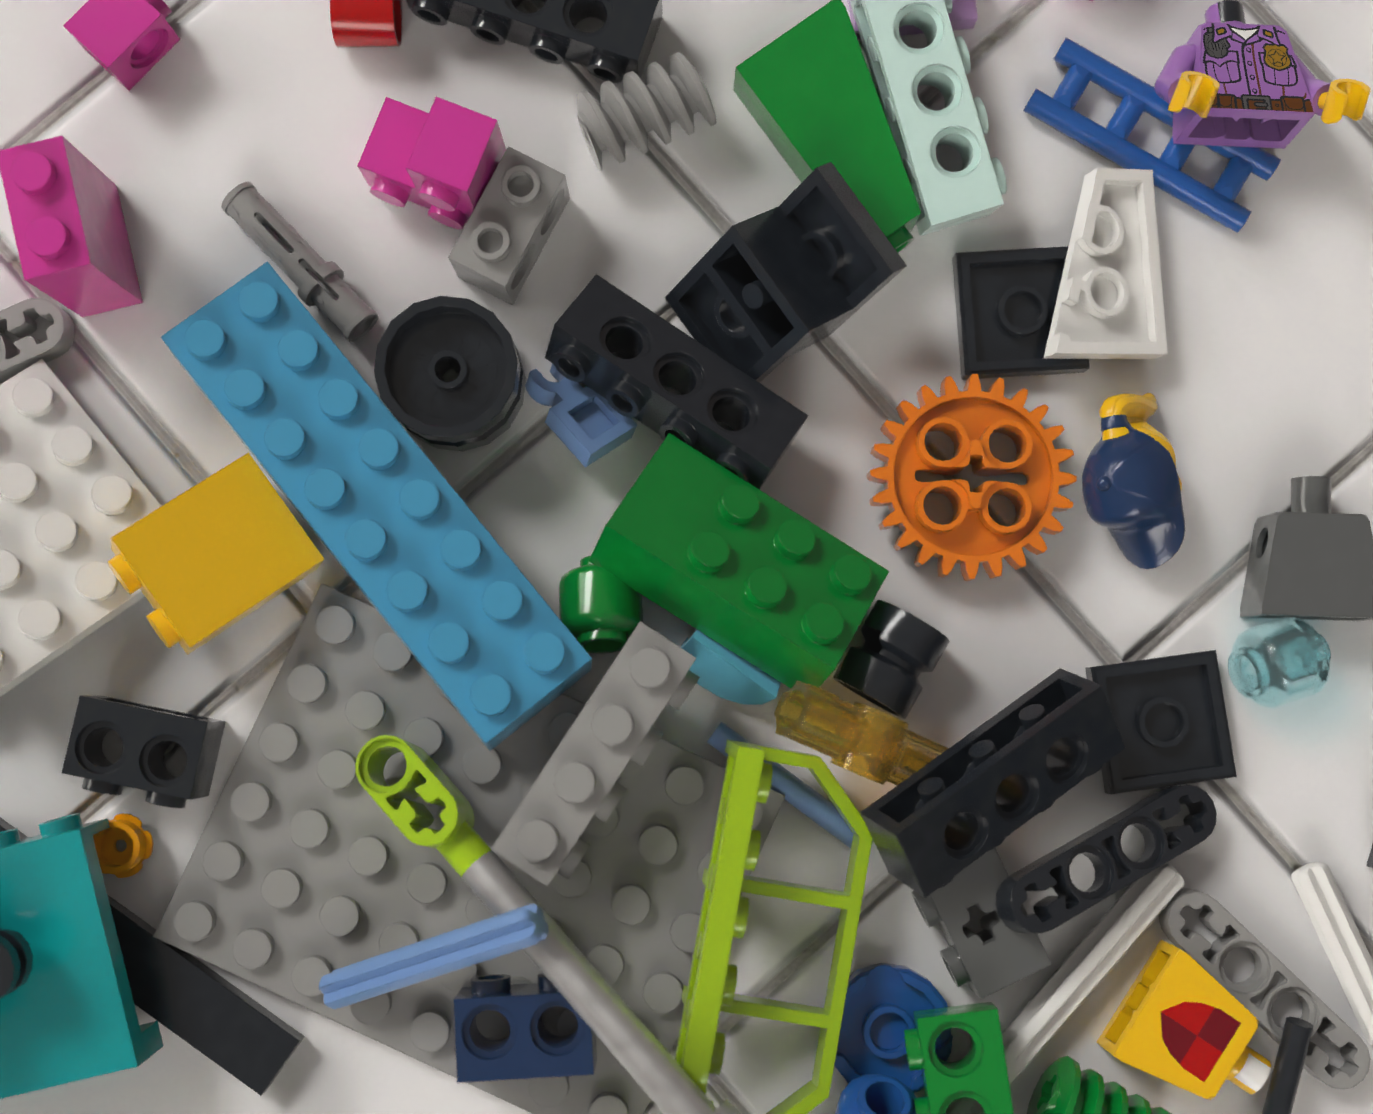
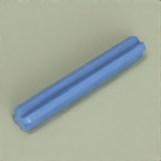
[319,904,549,1010]

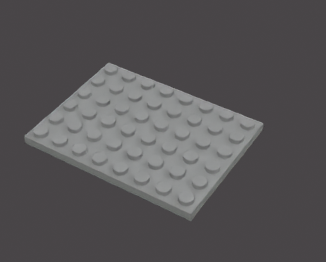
[153,583,785,1114]

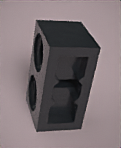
[62,695,226,808]

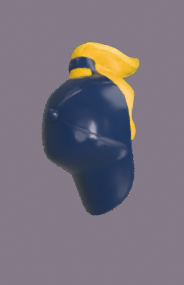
[1082,393,1185,569]

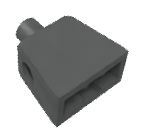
[1240,476,1373,621]

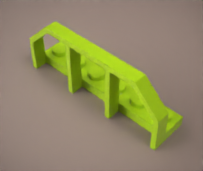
[675,739,872,1114]

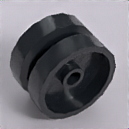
[374,296,526,452]

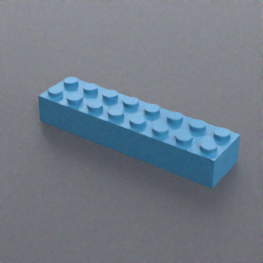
[161,262,592,751]

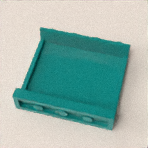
[0,813,164,1099]

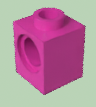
[63,0,180,91]

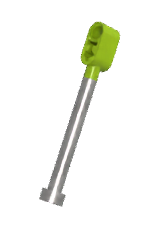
[355,735,741,1114]

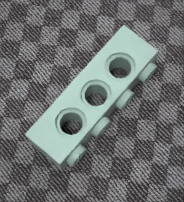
[849,0,1007,236]

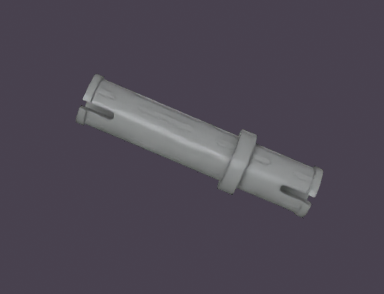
[221,182,378,343]

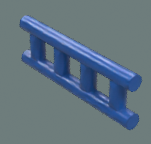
[1023,37,1281,233]

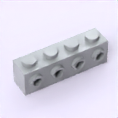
[490,621,700,887]

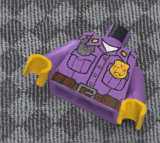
[1154,0,1371,149]

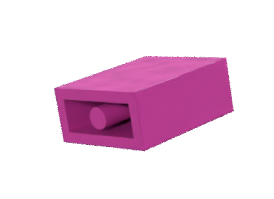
[0,135,143,317]

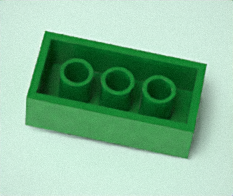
[589,433,889,700]

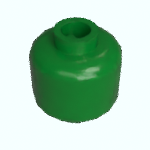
[559,556,643,654]

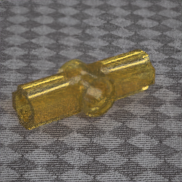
[774,680,949,786]

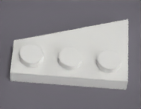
[1043,168,1168,359]

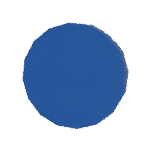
[834,963,953,1093]

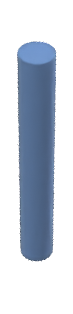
[707,721,874,848]

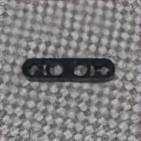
[996,785,1217,933]

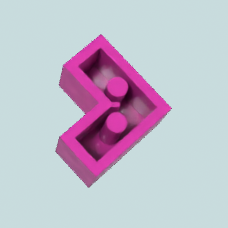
[357,96,506,230]

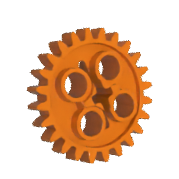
[867,374,1077,581]

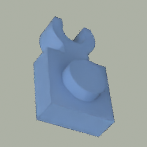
[525,363,637,468]

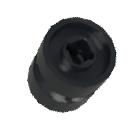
[832,599,950,719]

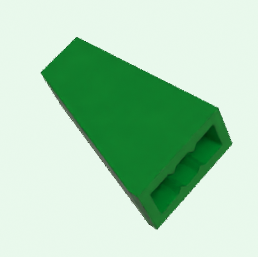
[733,0,921,253]

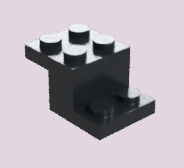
[665,162,907,383]

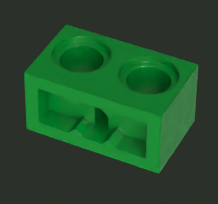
[904,1002,1014,1114]

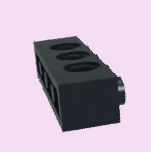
[406,0,662,83]
[545,274,809,490]
[860,668,1126,898]

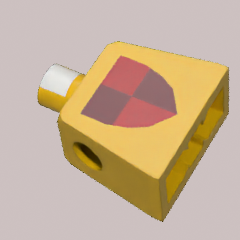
[1097,939,1271,1100]

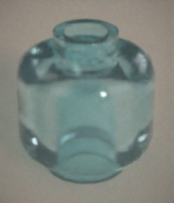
[1228,617,1331,708]

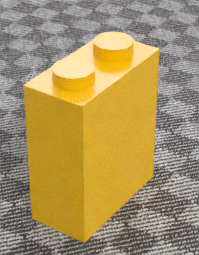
[107,452,324,655]

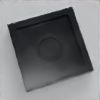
[952,246,1090,380]
[1085,650,1237,794]

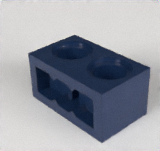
[453,973,597,1083]

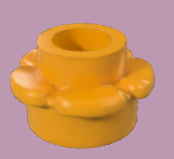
[93,813,154,878]

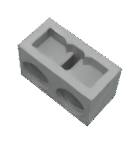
[448,146,570,305]

